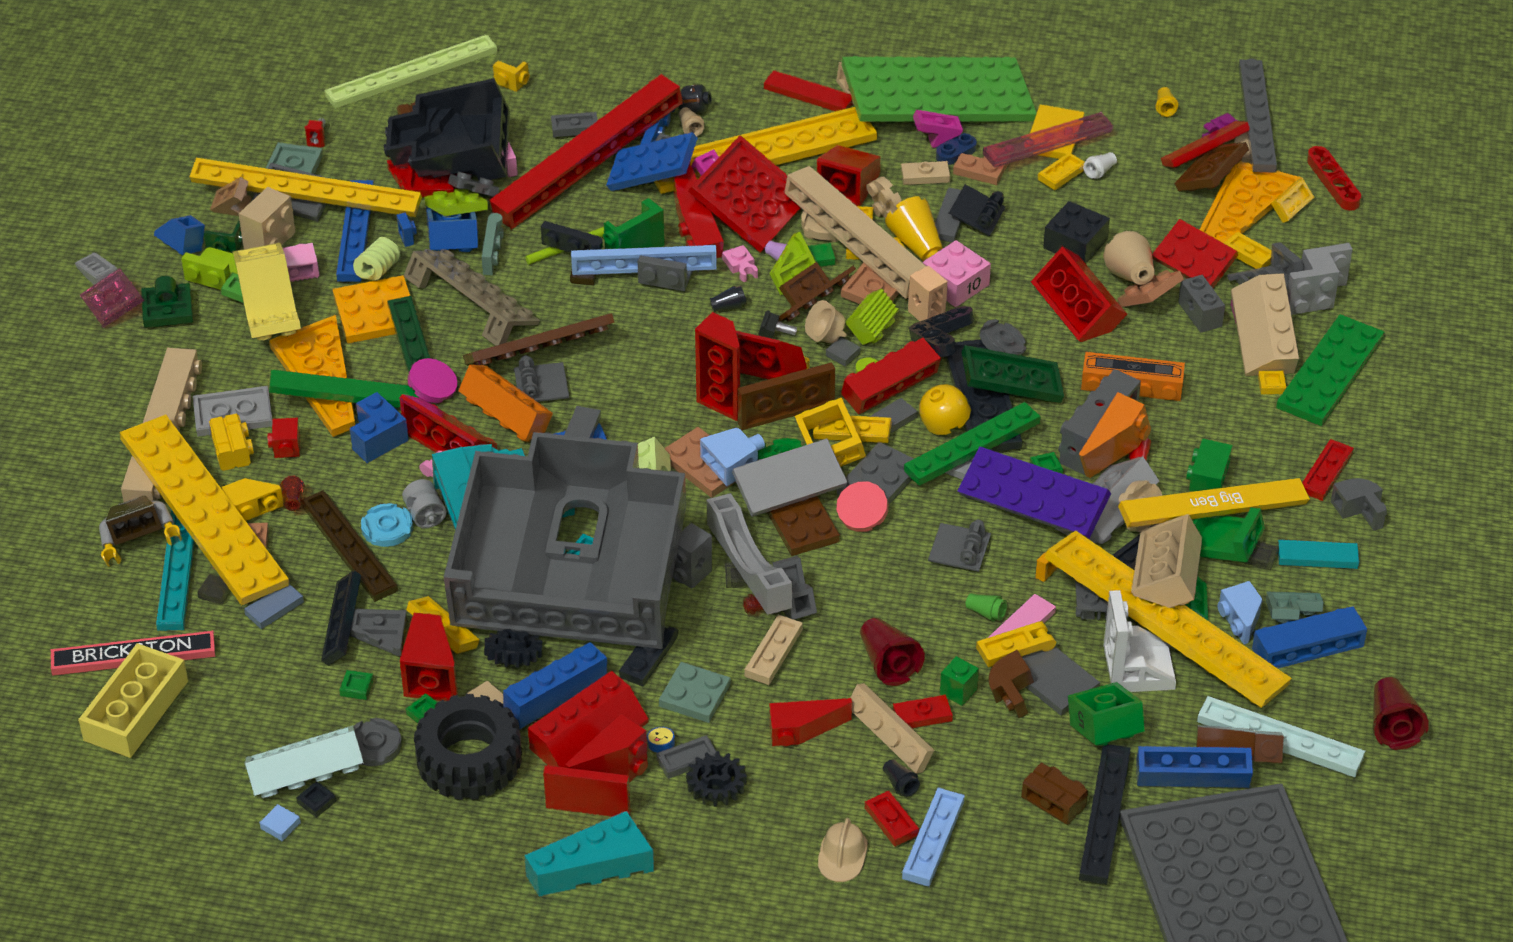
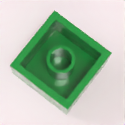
[1068,682,1145,746]

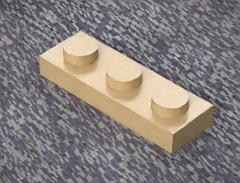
[745,615,803,685]

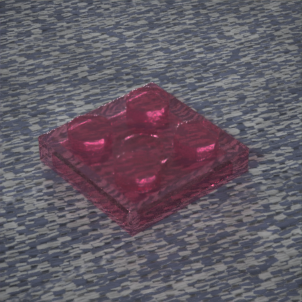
[80,268,144,328]

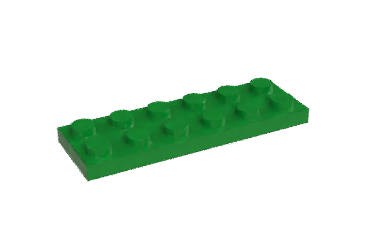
[1276,314,1385,426]

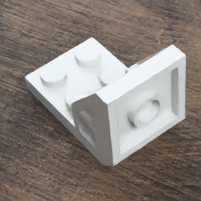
[1103,590,1176,692]

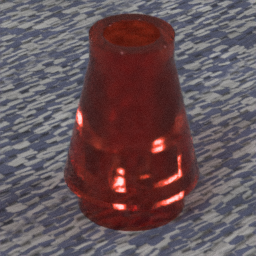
[280,476,305,511]

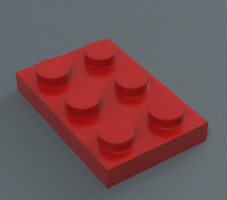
[1152,219,1238,288]

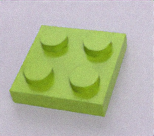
[425,188,488,216]

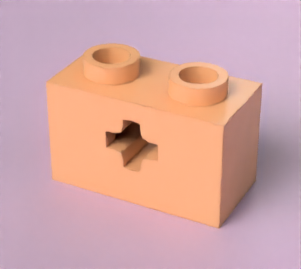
[908,265,948,321]

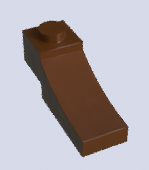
[1196,725,1284,763]

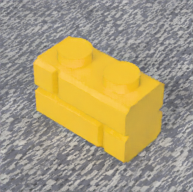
[209,413,254,471]

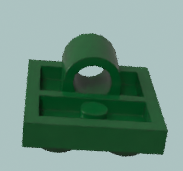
[141,276,193,328]

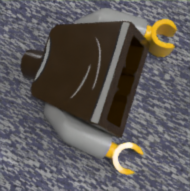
[99,496,182,567]

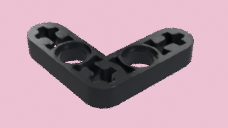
[909,306,974,357]

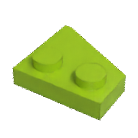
[769,232,815,295]

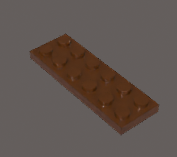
[462,313,615,365]

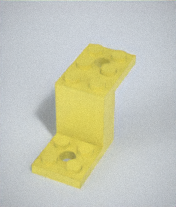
[233,243,301,340]

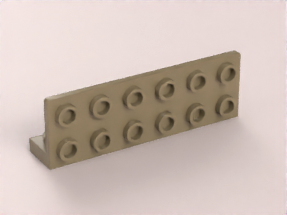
[404,249,540,346]

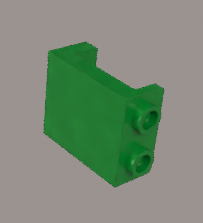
[603,198,665,249]
[1192,507,1265,562]

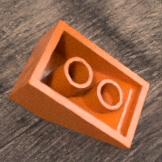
[1079,392,1151,478]

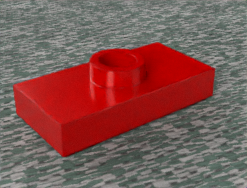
[893,695,953,728]

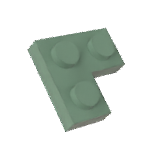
[1266,592,1323,623]

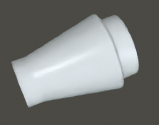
[1084,152,1117,179]

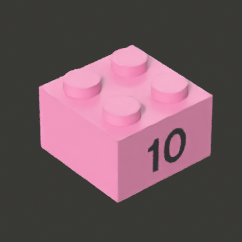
[922,240,991,307]

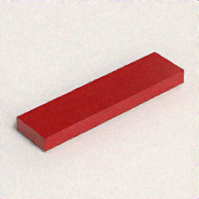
[764,70,853,112]
[1160,121,1250,168]

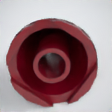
[860,618,925,686]
[1373,677,1429,750]

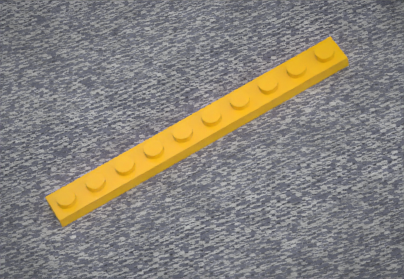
[190,158,422,217]

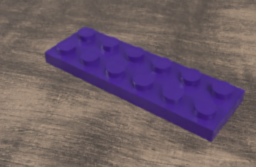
[957,446,1112,539]

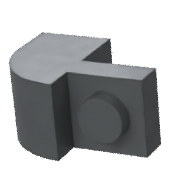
[1331,478,1387,531]
[772,556,817,620]

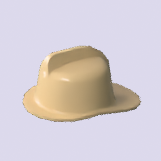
[805,300,847,343]
[818,818,867,882]

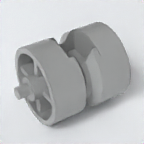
[402,479,446,528]

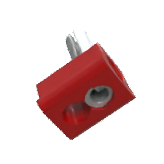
[305,118,326,148]

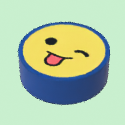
[647,727,675,753]

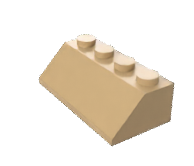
[1231,274,1299,376]
[1131,514,1202,608]

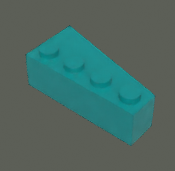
[525,811,654,896]

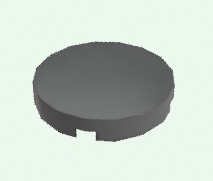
[980,319,1026,356]
[353,718,402,767]

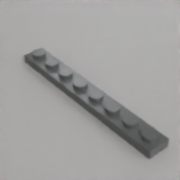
[1239,59,1277,172]

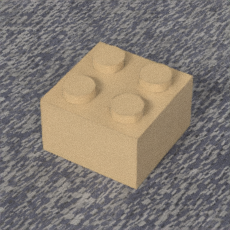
[239,187,295,249]

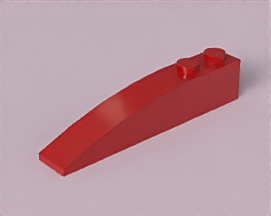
[674,163,724,258]

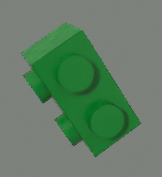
[1186,438,1233,492]

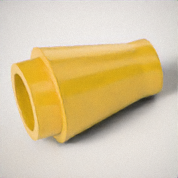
[1156,87,1178,117]

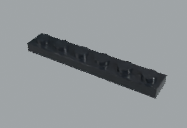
[1079,744,1131,885]

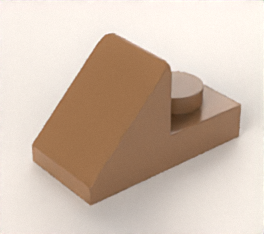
[210,177,251,216]

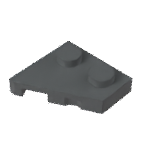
[448,172,499,196]
[350,609,407,656]

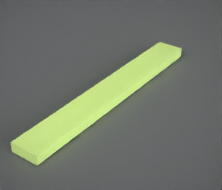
[325,35,497,109]

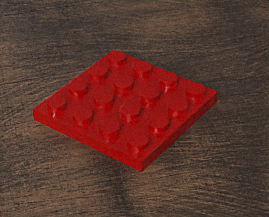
[688,135,801,253]

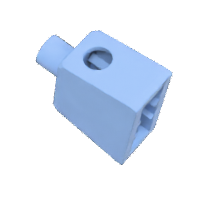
[700,428,765,486]

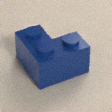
[350,392,409,463]

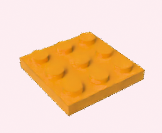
[333,275,410,344]

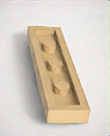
[850,684,934,773]

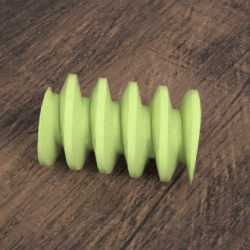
[353,237,400,281]

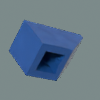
[154,215,205,255]

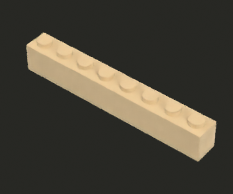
[785,166,927,299]
[121,348,202,502]

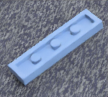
[902,788,965,887]

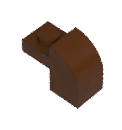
[989,650,1034,718]

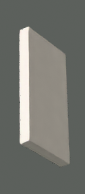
[732,439,847,517]

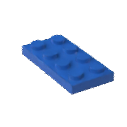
[606,132,698,191]

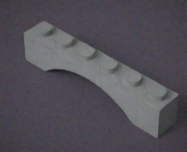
[707,493,792,615]

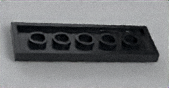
[945,339,1022,451]

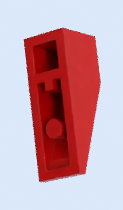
[769,698,852,746]

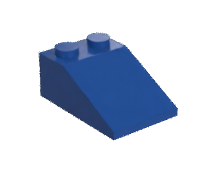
[426,206,478,252]

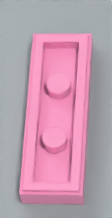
[988,594,1056,638]

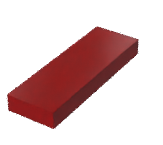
[1302,439,1354,501]

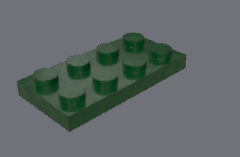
[961,345,1064,403]

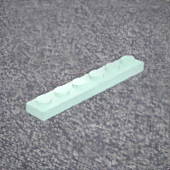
[1197,696,1365,777]

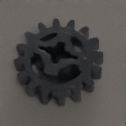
[484,629,543,667]
[686,751,747,807]

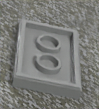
[193,386,272,437]

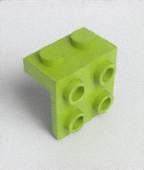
[181,247,238,290]

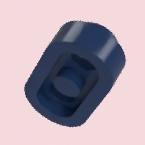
[936,133,977,165]

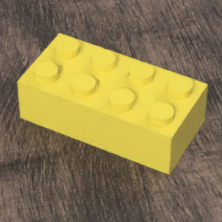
[78,643,188,758]

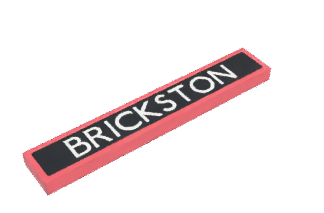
[51,631,215,676]

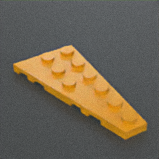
[1199,161,1302,243]
[269,315,355,437]

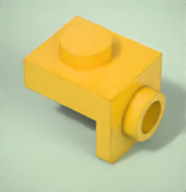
[493,61,530,92]

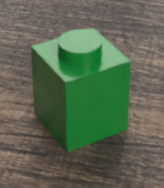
[940,656,979,706]

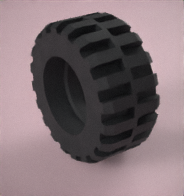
[414,694,522,800]

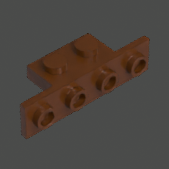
[778,262,856,322]

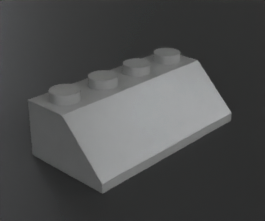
[1055,456,1159,544]

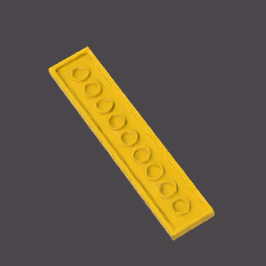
[654,107,877,194]
[120,414,289,606]
[1044,530,1292,708]

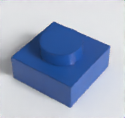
[397,212,416,247]

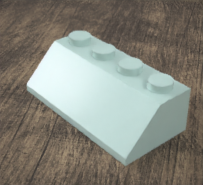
[245,726,363,798]

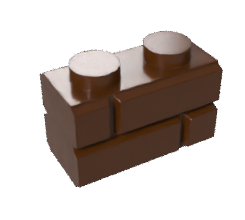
[1021,762,1088,825]

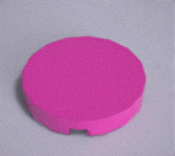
[407,358,457,403]

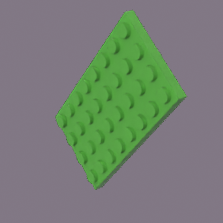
[841,56,1037,121]

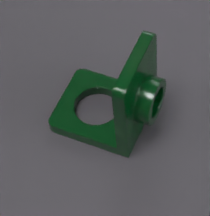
[204,220,243,253]

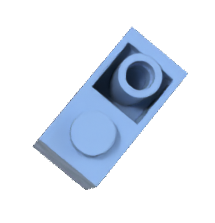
[1217,581,1262,644]

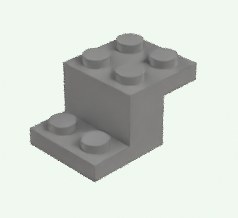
[1287,243,1353,315]

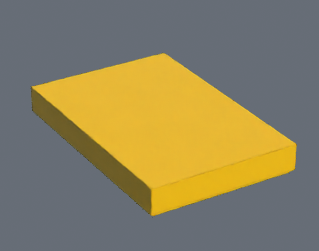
[1025,104,1085,159]

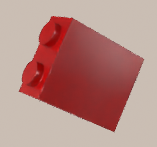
[817,145,881,206]
[400,612,458,701]

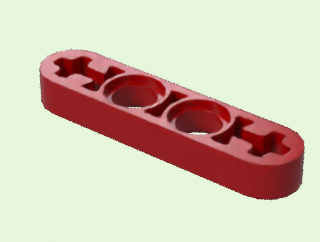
[1307,146,1361,211]

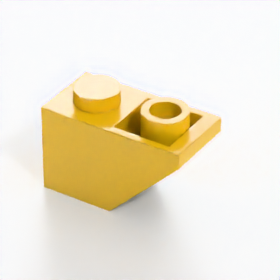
[221,478,284,521]

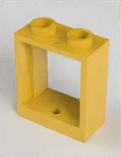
[795,397,866,467]

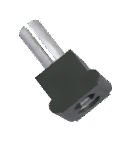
[758,310,797,339]

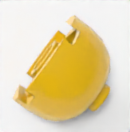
[919,384,971,435]

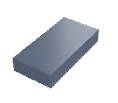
[244,584,304,629]

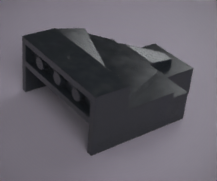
[384,78,510,181]

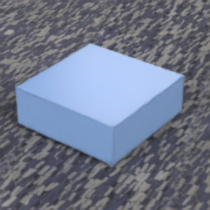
[260,805,300,841]

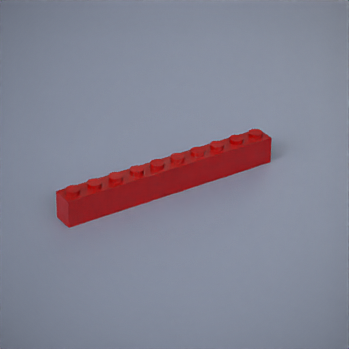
[490,74,682,230]

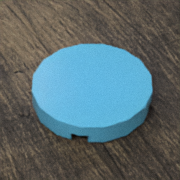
[361,503,413,547]

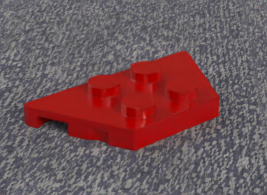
[387,160,472,197]

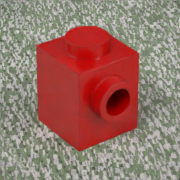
[267,417,300,458]

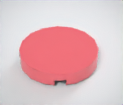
[836,482,888,532]

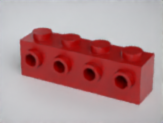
[841,338,941,415]

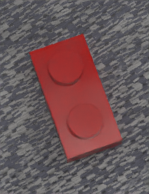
[865,790,919,847]

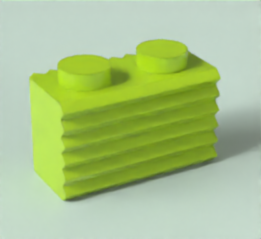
[845,289,899,345]

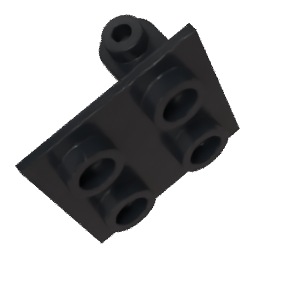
[948,184,1006,237]

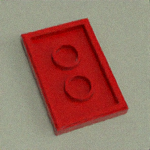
[543,765,630,817]

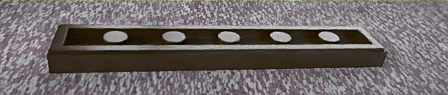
[301,490,398,602]

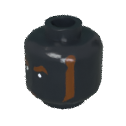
[678,84,712,114]

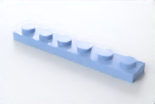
[571,245,717,275]

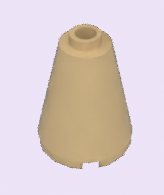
[1103,231,1154,285]

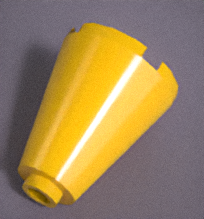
[885,196,943,261]

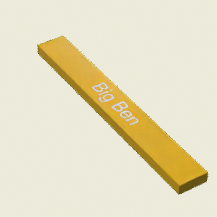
[1118,478,1310,528]

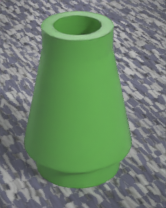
[966,593,1007,621]

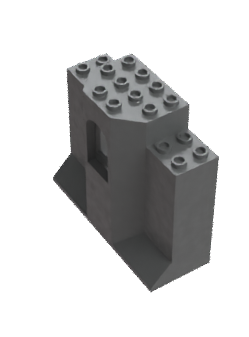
[444,432,686,649]

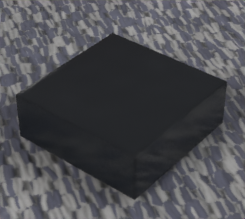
[296,781,337,818]

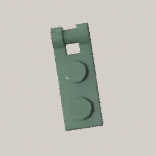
[482,213,504,275]

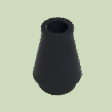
[709,285,747,312]
[883,759,920,797]

